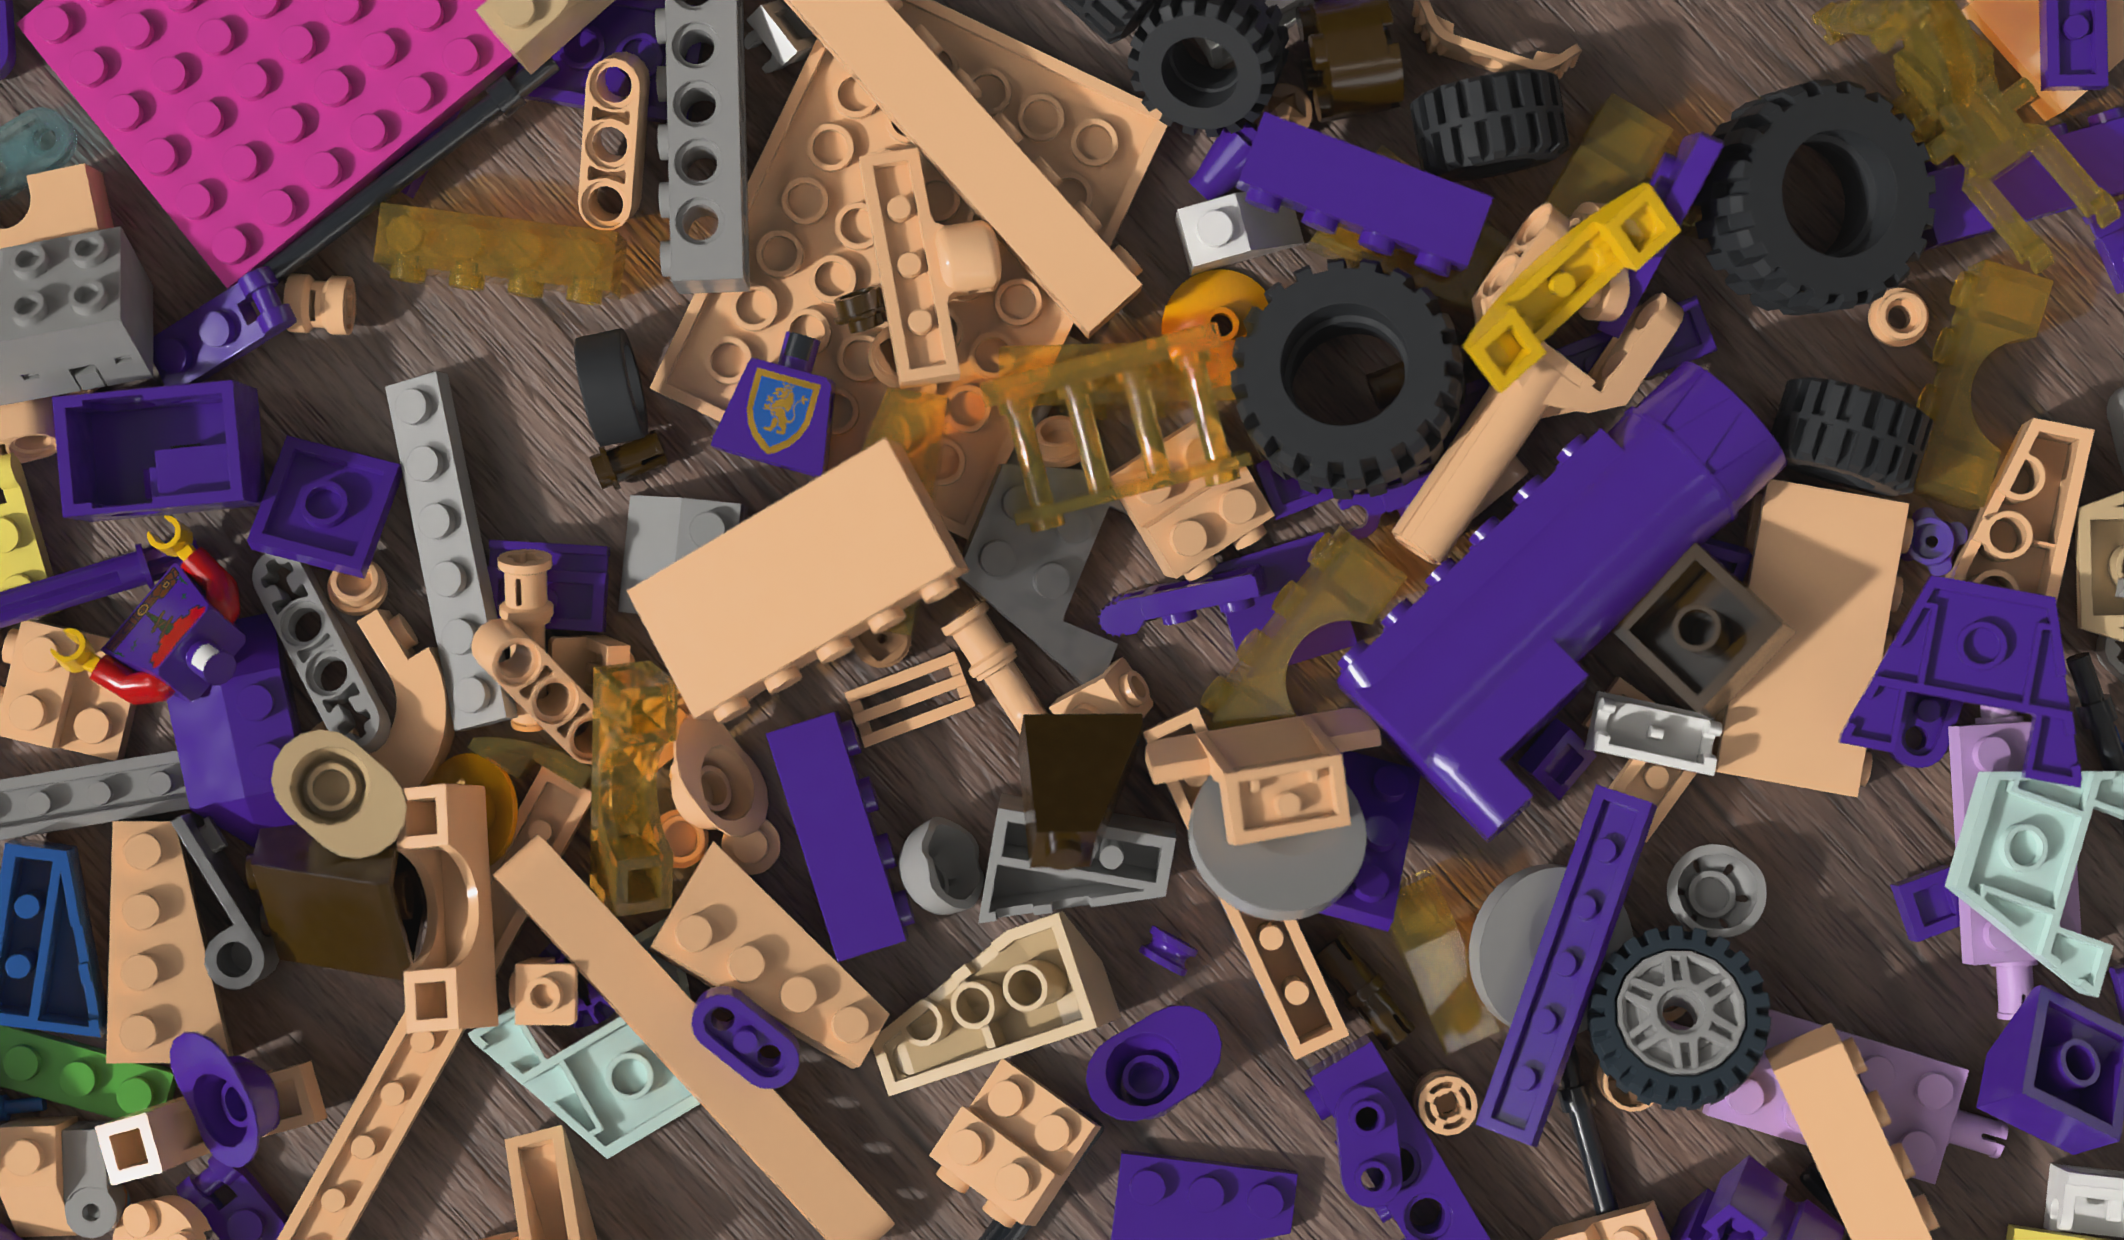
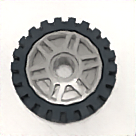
[1587,926,1771,1111]

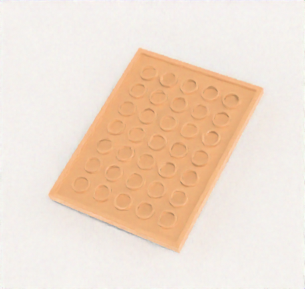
[650,0,1168,540]

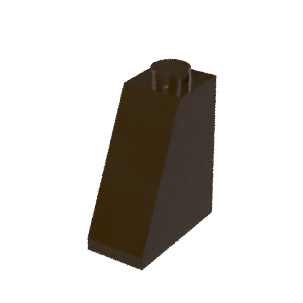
[1018,713,1144,871]

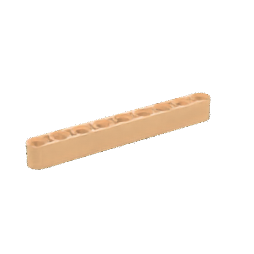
[492,834,895,1240]

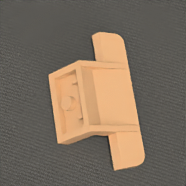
[1146,708,1382,846]

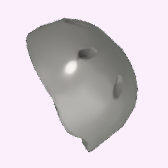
[898,816,985,915]
[1666,844,1767,940]

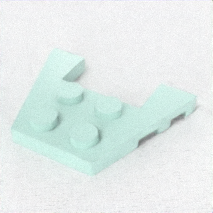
[1945,771,2124,997]
[467,917,700,1159]

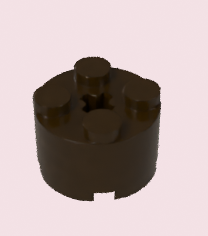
[1296,0,1404,122]

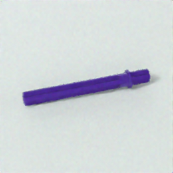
[0,537,199,628]

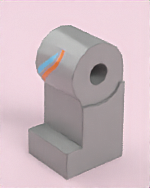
[62,1120,131,1239]

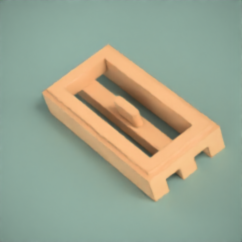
[844,651,976,748]

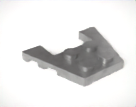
[959,464,1128,685]

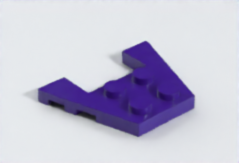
[1838,575,2082,788]

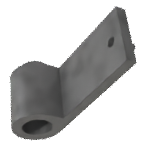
[171,812,279,989]

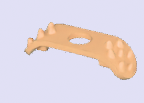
[1412,0,1582,79]

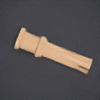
[498,549,554,732]
[941,600,1048,734]

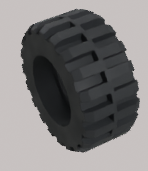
[1693,79,1936,316]
[1230,258,1466,499]

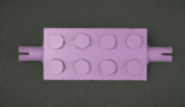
[1948,705,2081,1020]
[1666,1009,2008,1184]

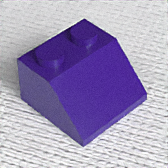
[1976,985,2124,1155]

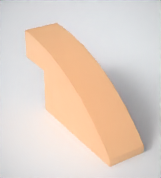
[504,1125,597,1240]

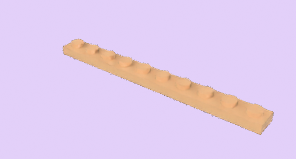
[277,765,597,1240]

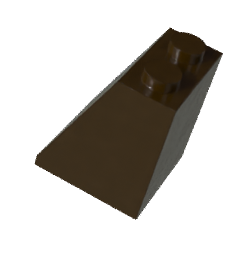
[245,824,427,981]

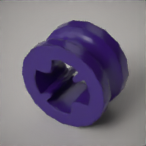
[1138,925,1198,977]

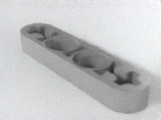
[252,553,391,754]

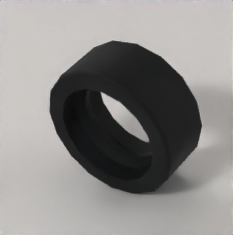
[574,328,648,447]

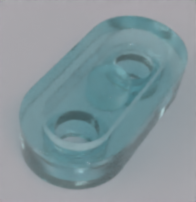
[0,107,77,201]

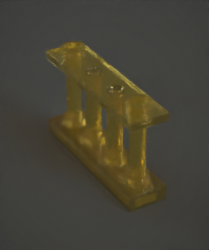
[979,322,1252,533]

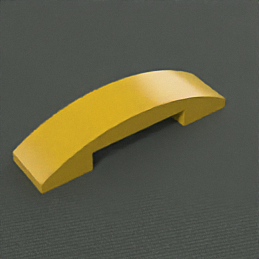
[1463,183,1681,393]

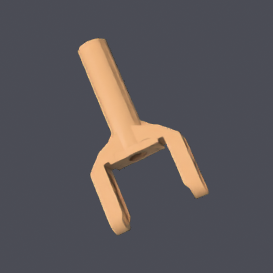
[1391,203,1684,565]

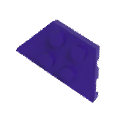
[1597,131,1724,339]

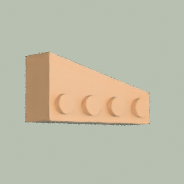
[648,841,890,1069]

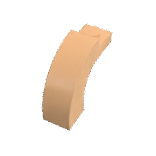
[357,609,455,789]
[95,1061,328,1185]

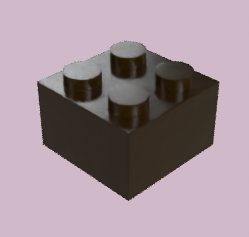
[1612,542,1797,720]

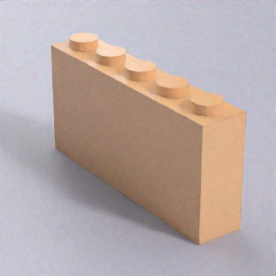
[627,438,970,724]
[1712,479,1914,797]

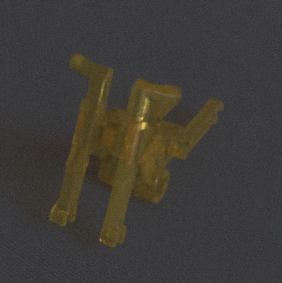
[1811,0,2121,275]

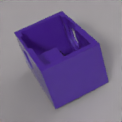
[52,380,266,522]

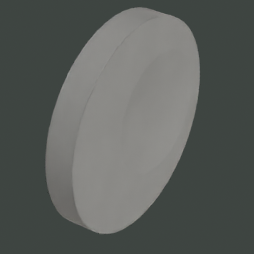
[1188,775,1366,921]
[1469,864,1633,1034]

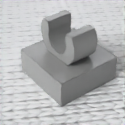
[744,0,817,73]

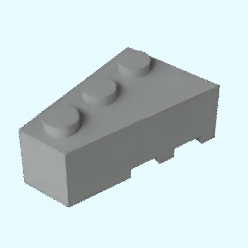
[978,793,1176,924]

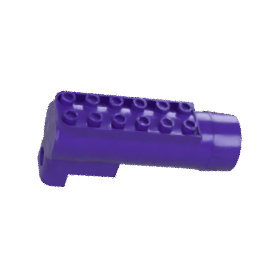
[1337,361,1787,843]

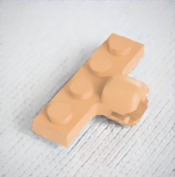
[859,147,1002,389]

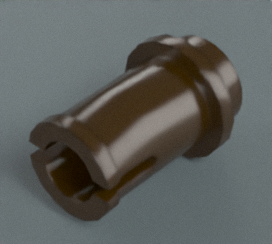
[589,430,669,490]

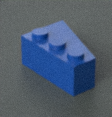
[0,838,108,1037]

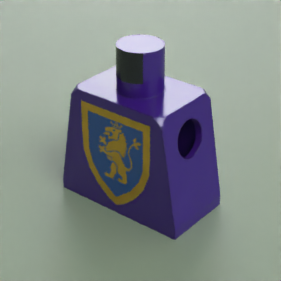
[711,331,836,478]

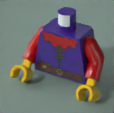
[50,515,247,705]

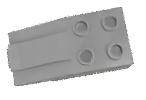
[0,226,153,406]

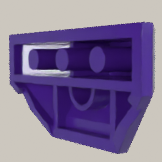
[167,613,302,848]

